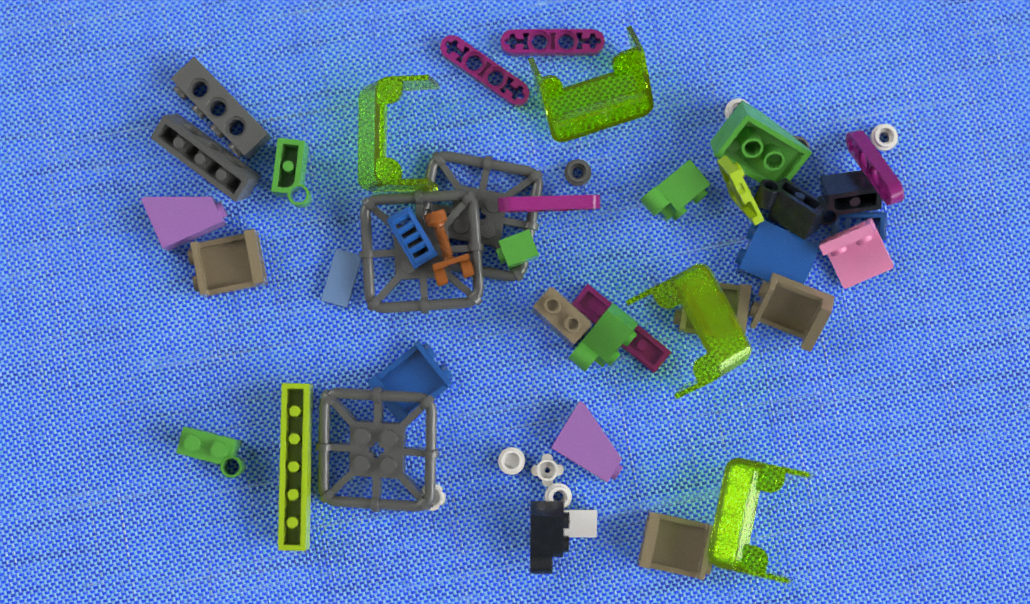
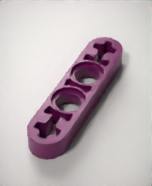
[501,29,605,56]
[440,35,529,107]
[846,130,904,205]
[498,195,601,213]

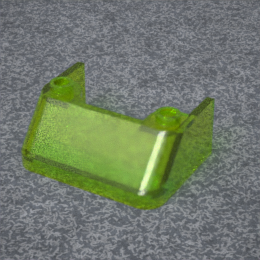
[528,26,654,142]
[358,75,439,192]
[625,263,752,399]
[708,458,814,584]

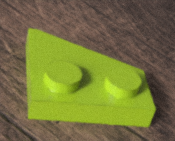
[717,155,764,226]

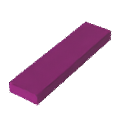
[571,284,672,373]

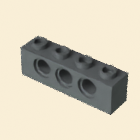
[170,57,272,160]
[150,113,262,202]

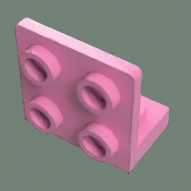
[819,218,894,289]

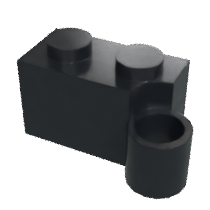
[817,170,882,225]
[754,177,829,240]
[530,501,570,574]

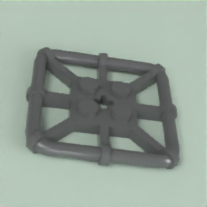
[414,151,544,282]
[359,189,484,314]
[316,387,439,512]

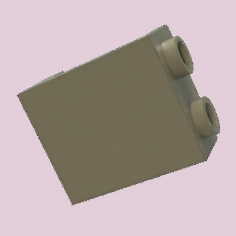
[188,229,269,297]
[748,272,835,352]
[673,276,752,341]
[532,287,591,348]
[637,511,718,580]

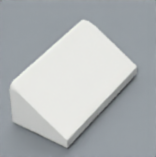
[564,510,597,537]

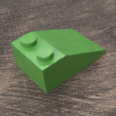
[710,100,812,183]

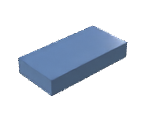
[321,248,362,308]

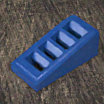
[386,206,438,269]
[831,212,887,241]

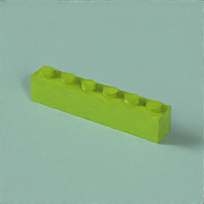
[278,383,313,551]

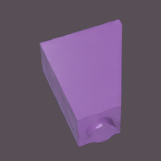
[141,197,228,251]
[551,401,623,483]

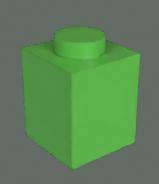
[495,229,539,269]

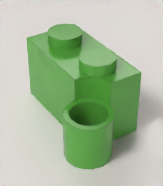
[271,138,312,208]
[640,160,711,222]
[568,303,639,372]
[176,426,246,478]

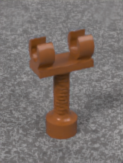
[424,209,474,287]

